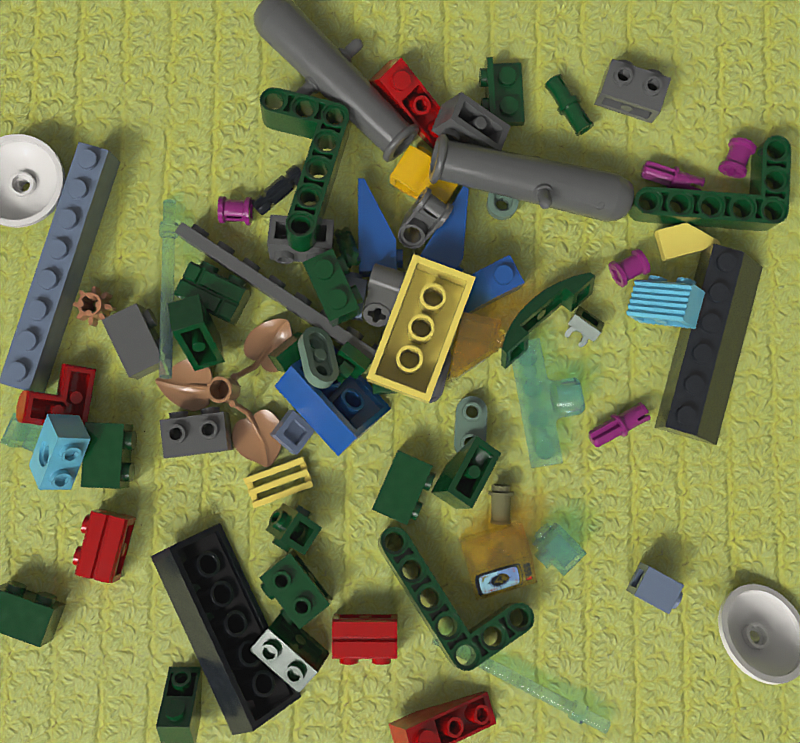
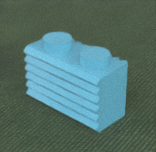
[626,275,705,329]

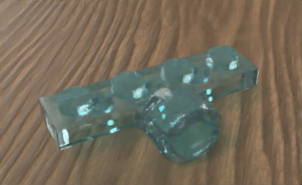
[512,338,585,468]

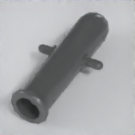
[253,0,419,162]
[429,133,634,222]

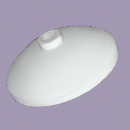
[0,134,65,228]
[718,584,800,685]

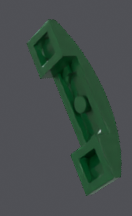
[501,272,595,369]

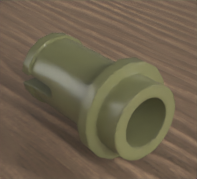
[488,484,514,525]

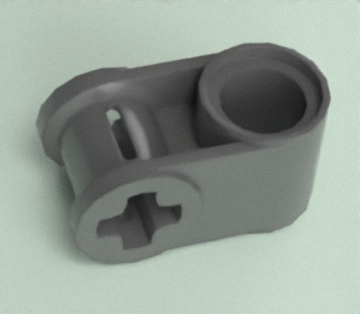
[398,187,454,249]
[363,263,406,327]

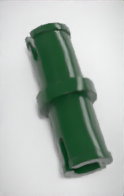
[544,74,594,136]

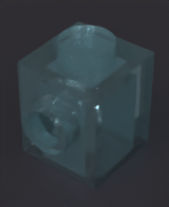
[532,522,587,576]

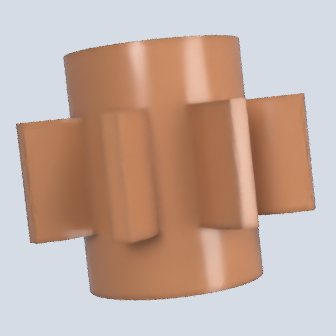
[73,286,116,327]

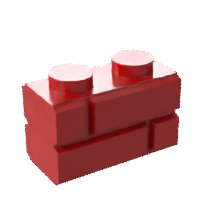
[73,509,136,583]
[332,614,398,665]

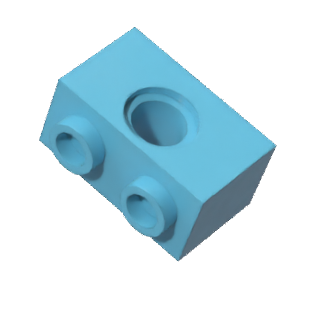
[29,414,91,490]

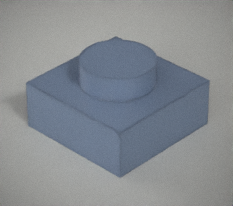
[270,410,315,455]

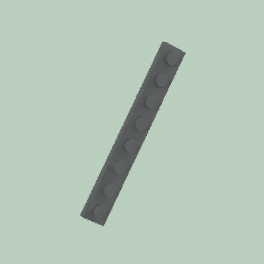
[175,222,379,365]

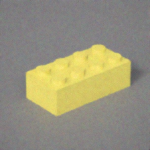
[366,254,476,404]

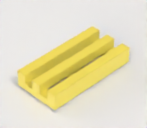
[244,457,314,508]

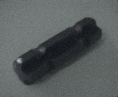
[252,165,302,215]

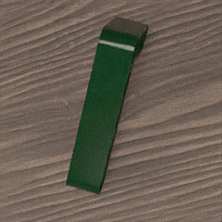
[260,87,349,252]
[628,135,791,231]
[378,527,534,671]

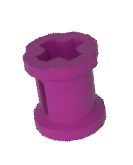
[718,137,757,179]
[217,196,253,225]
[608,248,651,288]

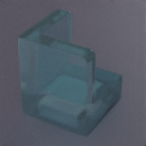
[0,413,43,452]

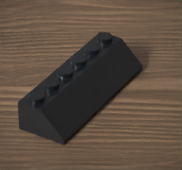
[654,244,763,445]
[151,523,301,735]

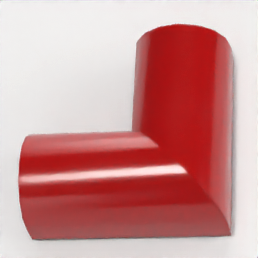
[16,363,96,426]

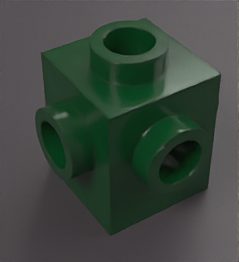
[266,503,322,556]

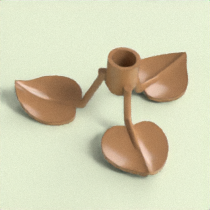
[155,319,293,467]

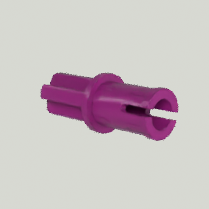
[641,160,705,190]
[588,402,651,447]

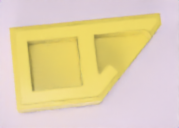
[654,222,720,262]

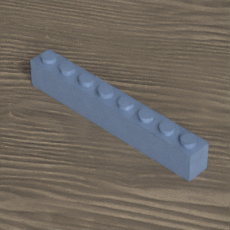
[0,142,120,393]

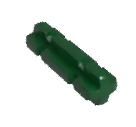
[334,227,361,268]

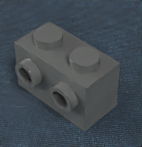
[594,59,671,123]
[431,92,511,150]
[267,215,334,264]
[102,303,171,380]
[159,407,234,458]

